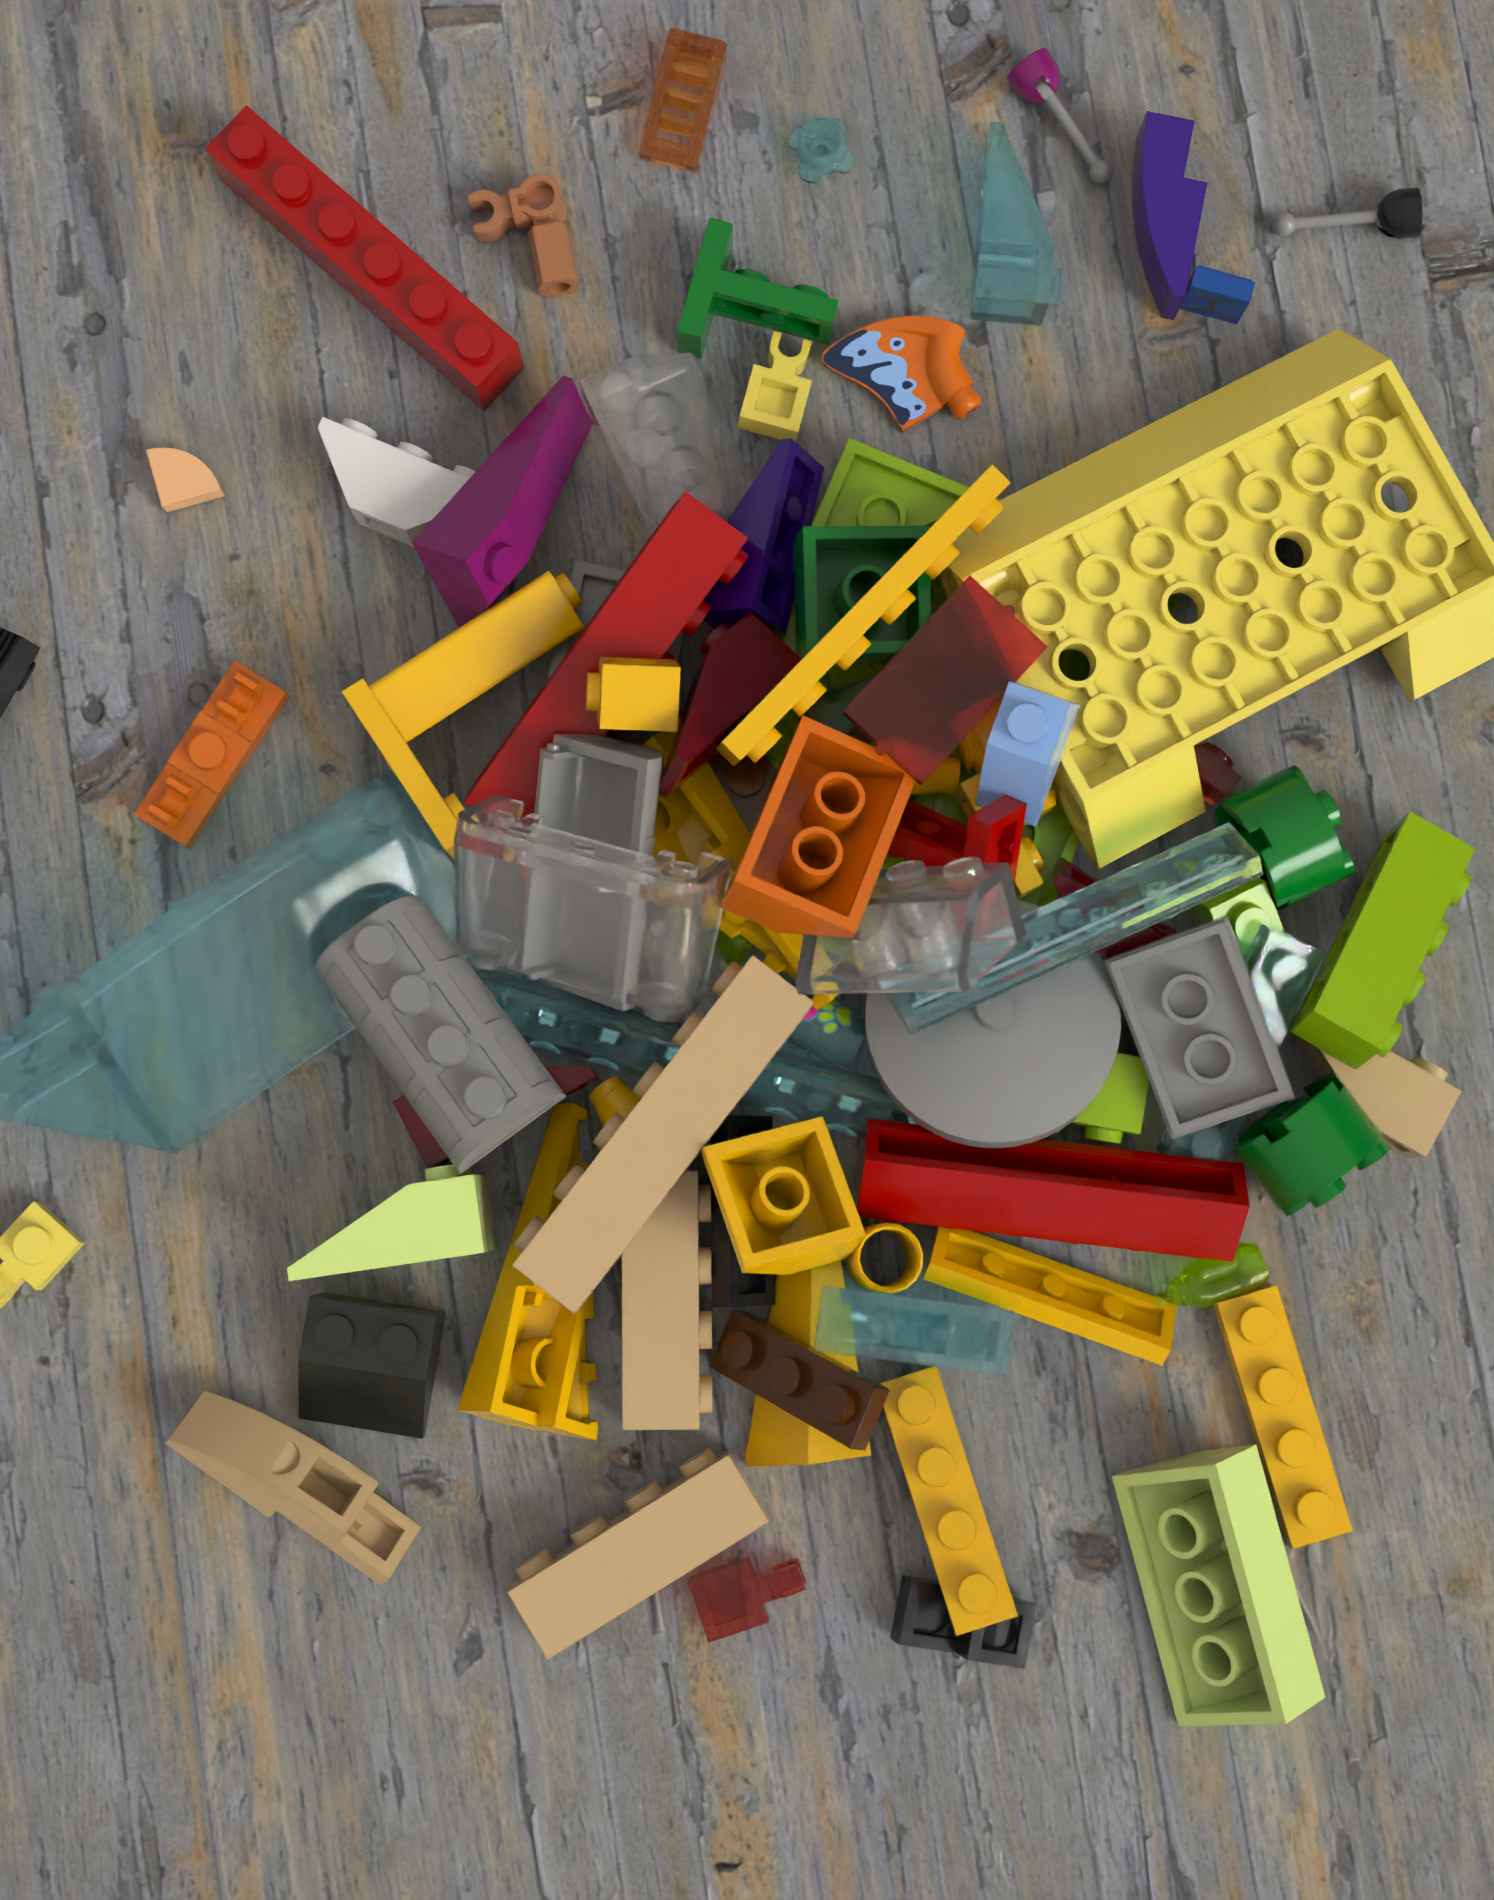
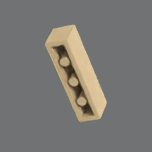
[622,1171,713,1430]
[507,1447,769,1660]

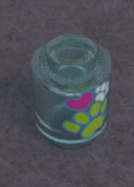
[786,989,866,1067]

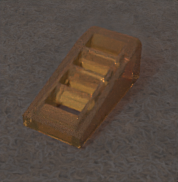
[639,28,727,173]

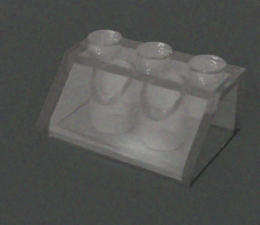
[579,353,753,541]
[795,857,1026,995]

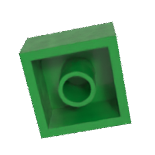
[793,525,932,664]

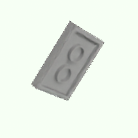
[1104,915,1295,1139]

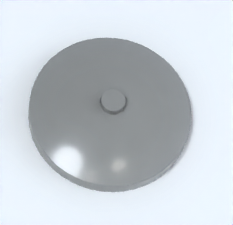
[865,899,1121,1148]

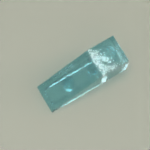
[970,122,1062,326]
[814,1285,1014,1376]

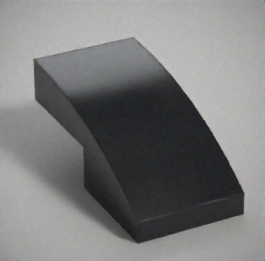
[890,1575,1037,1669]

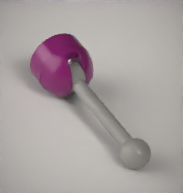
[1007,48,1113,185]

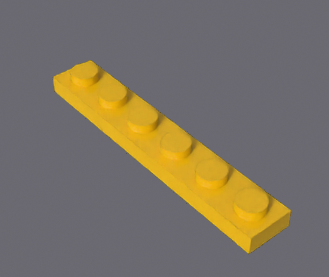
[715,464,1011,766]

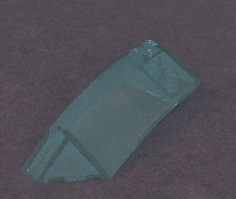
[0,769,494,1154]

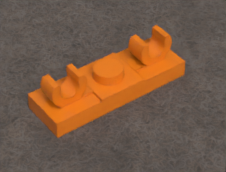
[134,660,290,849]

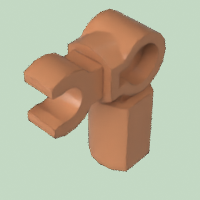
[467,174,579,298]

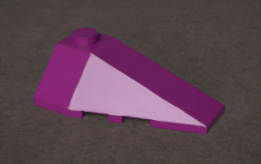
[412,376,593,628]

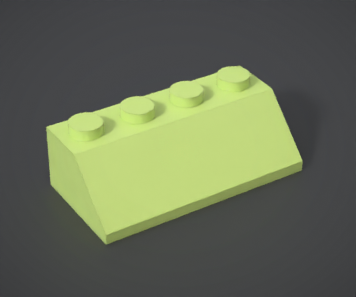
[1112,1444,1326,1727]

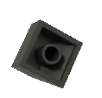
[298,1292,446,1439]

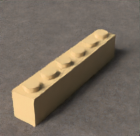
[512,955,814,1314]

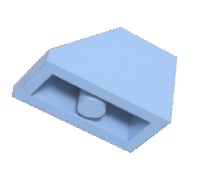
[975,681,1080,826]

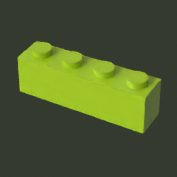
[1289,811,1476,1070]

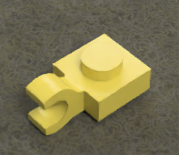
[0,1201,85,1309]

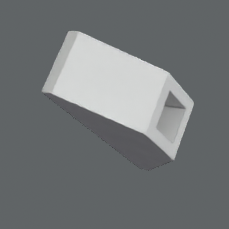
[318,417,476,547]

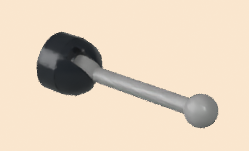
[1272,187,1422,239]

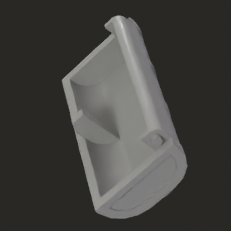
[520,734,664,1011]
[315,895,567,1174]

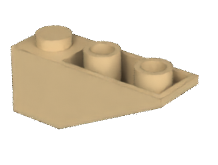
[1276,995,1462,1158]

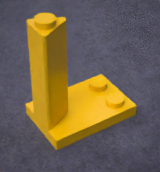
[342,570,584,868]

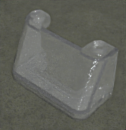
[453,794,734,1022]

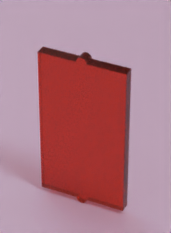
[842,575,1048,786]

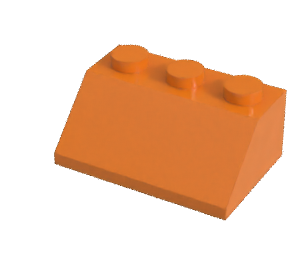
[719,715,921,938]

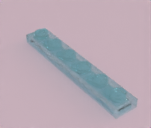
[881,822,1263,1035]

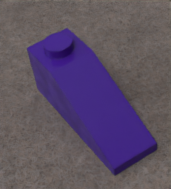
[703,438,824,635]

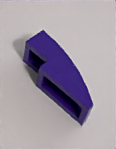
[1132,111,1207,320]

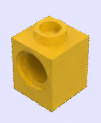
[586,657,681,732]

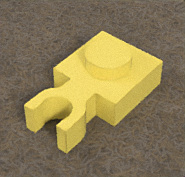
[737,331,812,442]

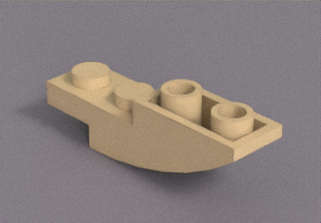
[165,1390,421,1586]

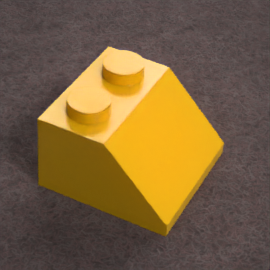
[701,1116,866,1275]

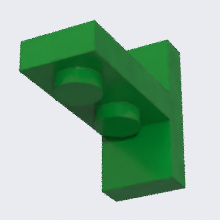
[677,217,838,359]

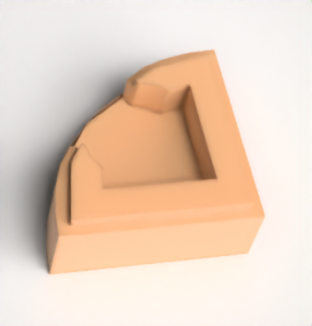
[146,447,225,513]

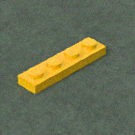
[923,1227,1177,1366]
[1212,1284,1353,1549]
[880,1366,1018,1636]

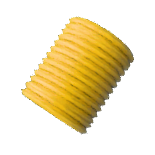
[845,1223,924,1294]

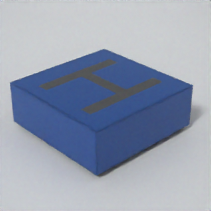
[1180,265,1255,325]

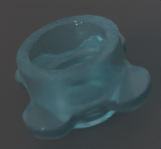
[788,117,856,184]

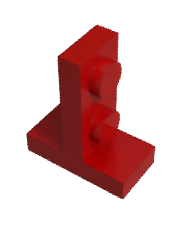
[887,794,1027,938]

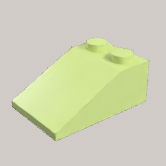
[287,1165,497,1281]

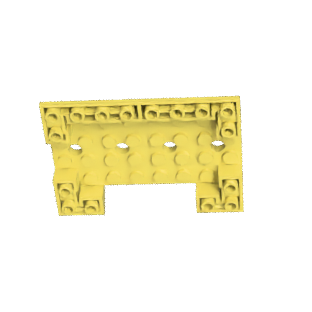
[936,328,1494,870]

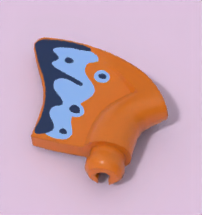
[822,316,982,433]

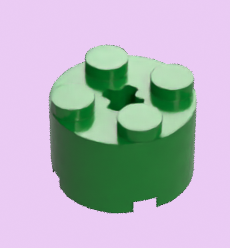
[1214,765,1355,911]
[1232,1073,1390,1216]

